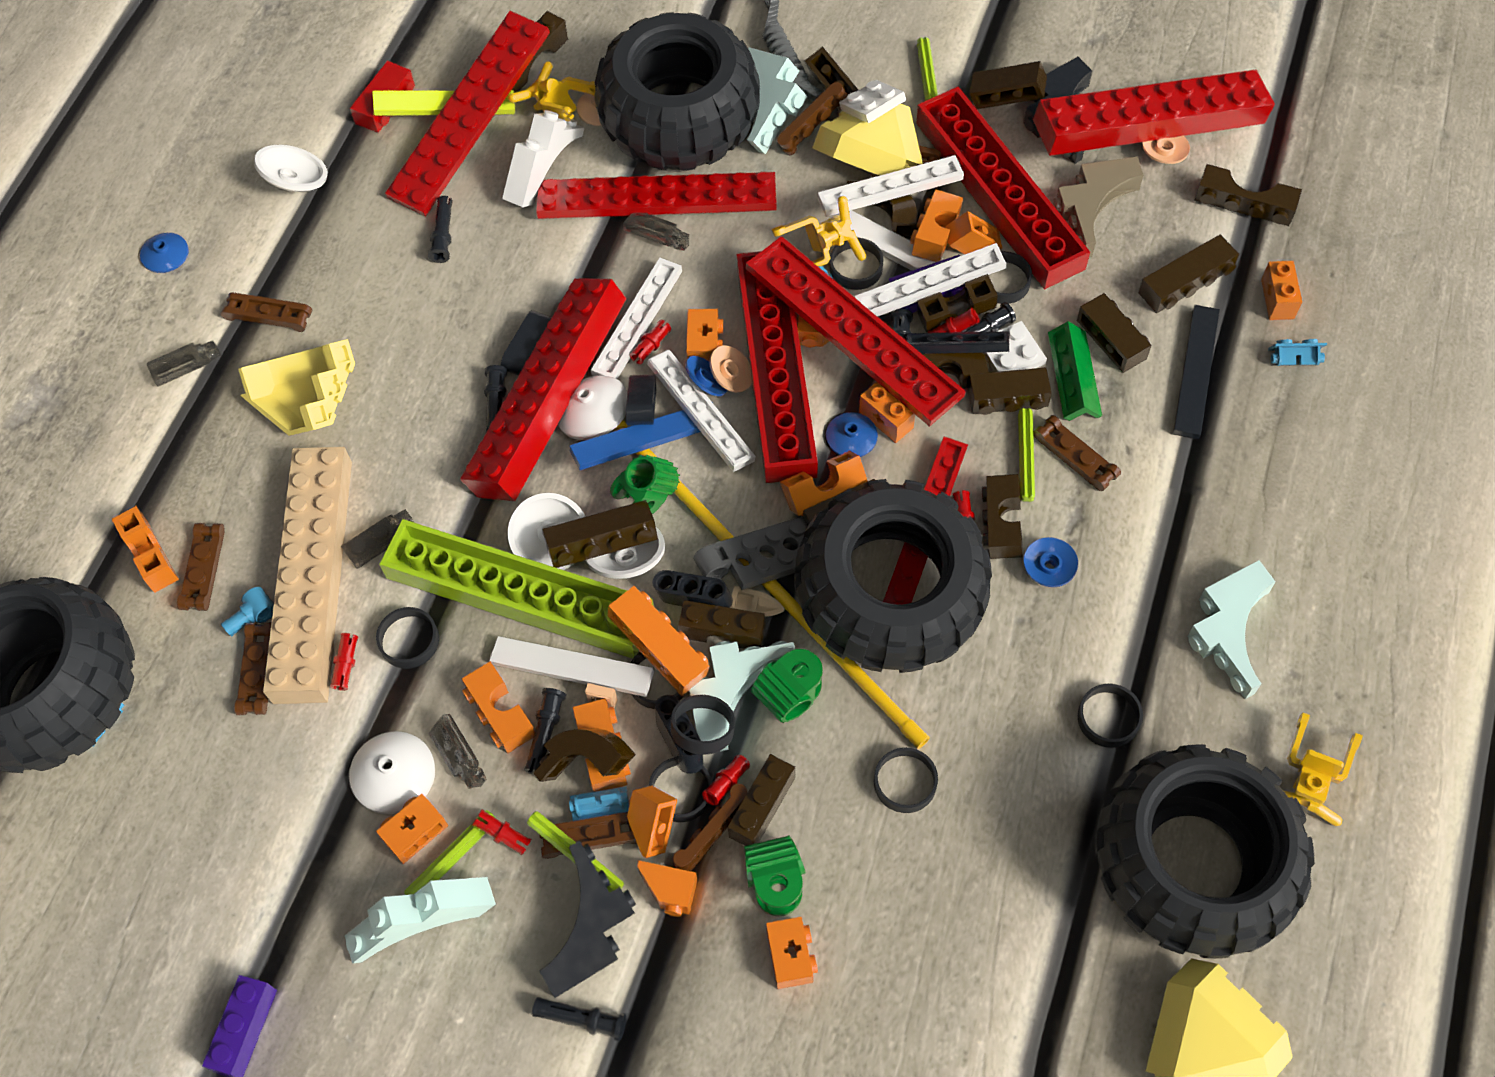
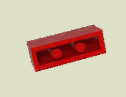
[350,61,415,133]

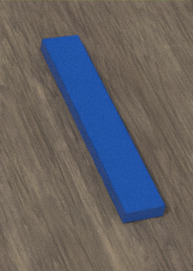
[569,401,713,470]

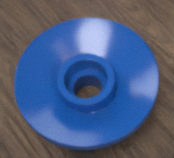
[140,233,189,273]
[685,356,727,396]
[826,412,878,457]
[1023,537,1078,587]

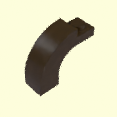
[846,175,917,238]
[533,728,636,782]

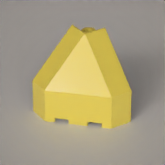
[812,104,923,176]
[238,339,355,436]
[1145,958,1292,1077]

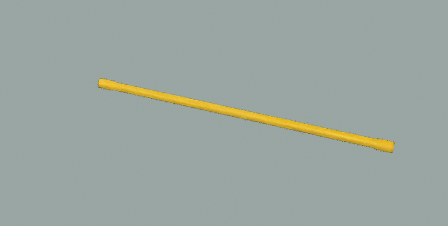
[612,420,930,749]

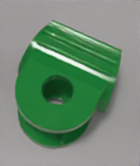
[610,455,680,514]
[751,649,823,724]
[744,835,806,916]

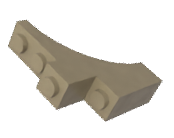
[1053,156,1144,258]

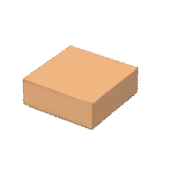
[585,683,617,708]

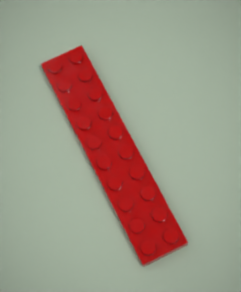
[385,11,550,217]
[536,172,777,219]
[746,236,966,427]

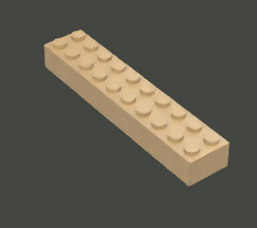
[263,447,352,704]

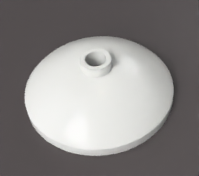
[254,145,327,192]
[558,375,628,440]
[508,493,585,570]
[586,527,665,579]
[349,731,435,814]

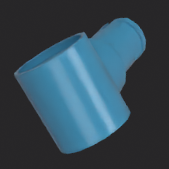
[221,587,274,637]

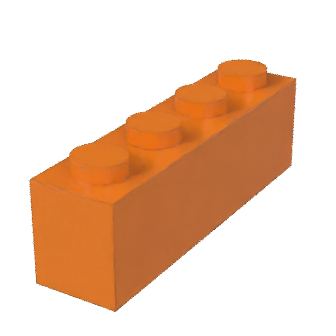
[607,586,709,696]

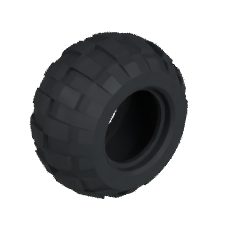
[594,12,760,171]
[794,479,992,673]
[0,577,135,773]
[1095,744,1315,959]

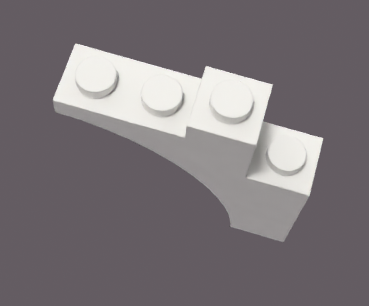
[502,110,584,207]

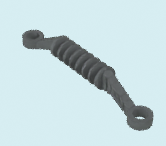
[762,0,839,122]

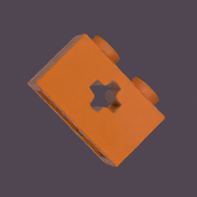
[1261,261,1302,320]
[687,309,723,362]
[859,382,915,443]
[376,793,449,864]
[766,916,818,989]

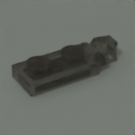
[623,213,690,251]
[147,340,221,387]
[341,509,413,569]
[428,714,487,789]

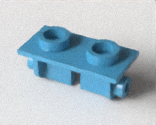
[1268,339,1327,366]
[569,787,629,821]

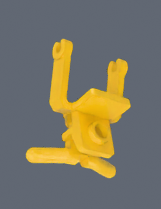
[509,62,595,121]
[772,196,866,266]
[1283,713,1363,826]

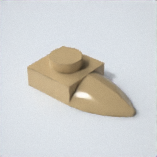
[730,586,784,617]

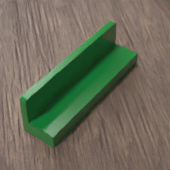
[1048,321,1102,421]

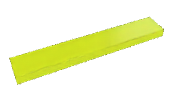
[373,90,515,115]

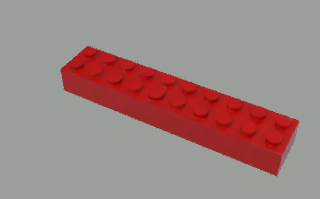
[1033,69,1275,156]
[916,87,1090,290]
[736,251,818,483]
[460,279,626,502]

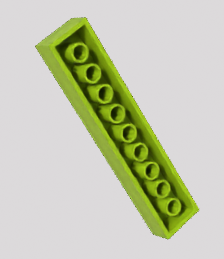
[379,519,654,659]

